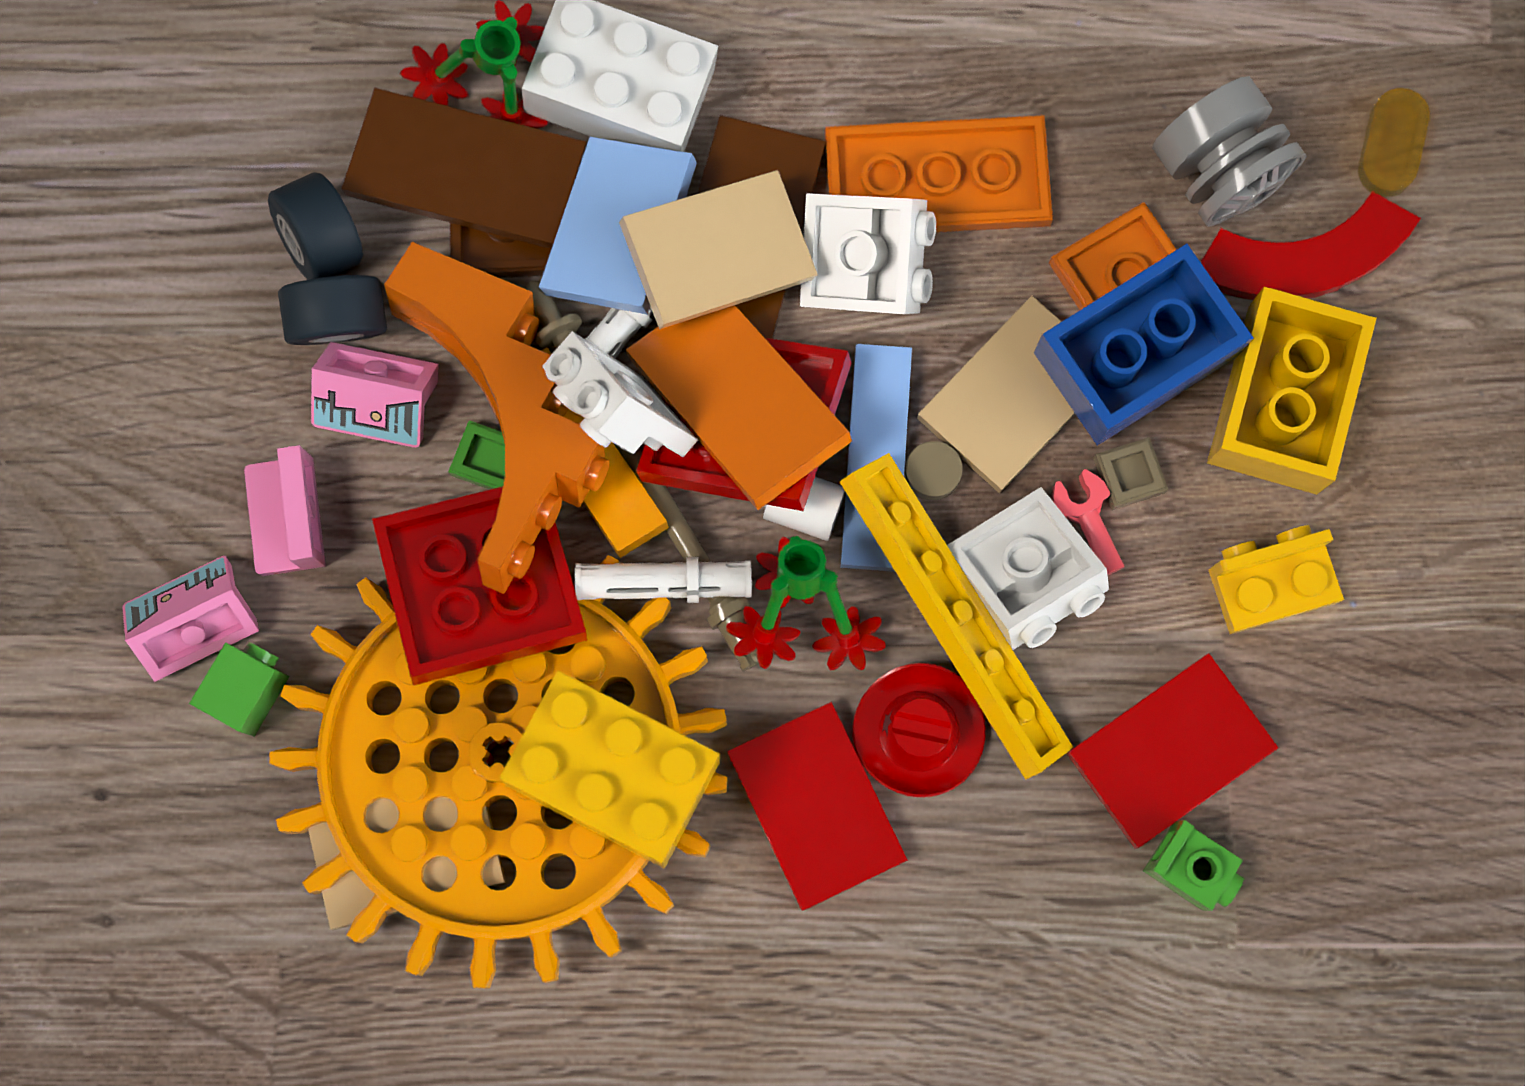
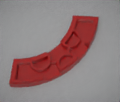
[1201,191,1421,300]

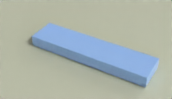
[840,344,912,572]

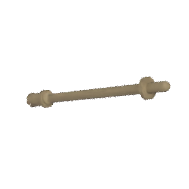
[525,281,759,672]

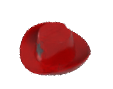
[853,663,986,797]

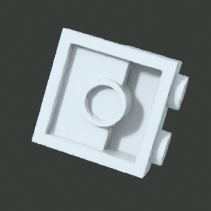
[800,194,936,314]
[542,331,698,457]
[947,487,1109,650]

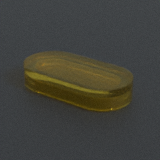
[1358,88,1430,197]

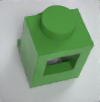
[1143,820,1244,911]

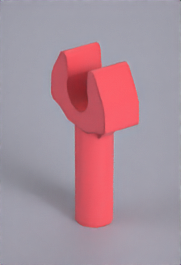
[1051,469,1125,576]

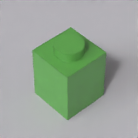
[189,641,290,737]

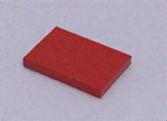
[1066,653,1279,849]
[727,701,908,911]

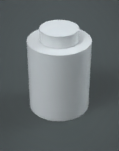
[763,477,846,541]

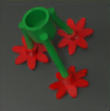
[400,0,548,129]
[726,536,886,671]

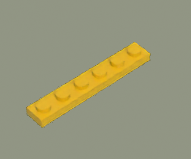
[840,453,1073,780]

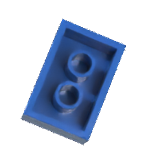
[1034,244,1254,446]

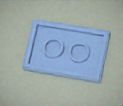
[539,137,697,315]

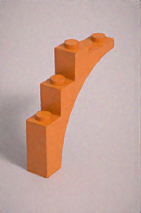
[384,242,610,594]

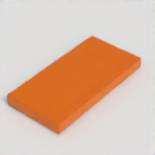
[825,115,1053,232]
[626,305,852,510]

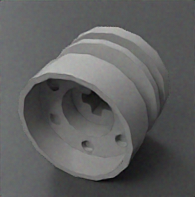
[1152,76,1307,227]

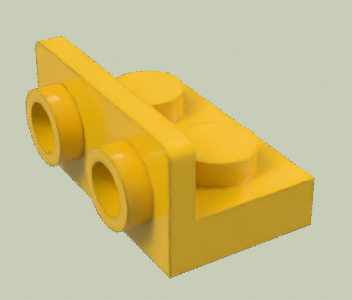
[1208,525,1344,634]

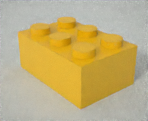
[1207,287,1377,495]
[499,671,720,869]

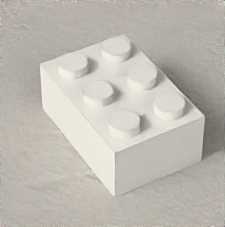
[522,0,718,152]

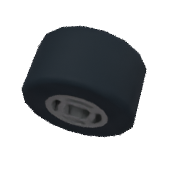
[268,172,363,280]
[278,275,387,345]

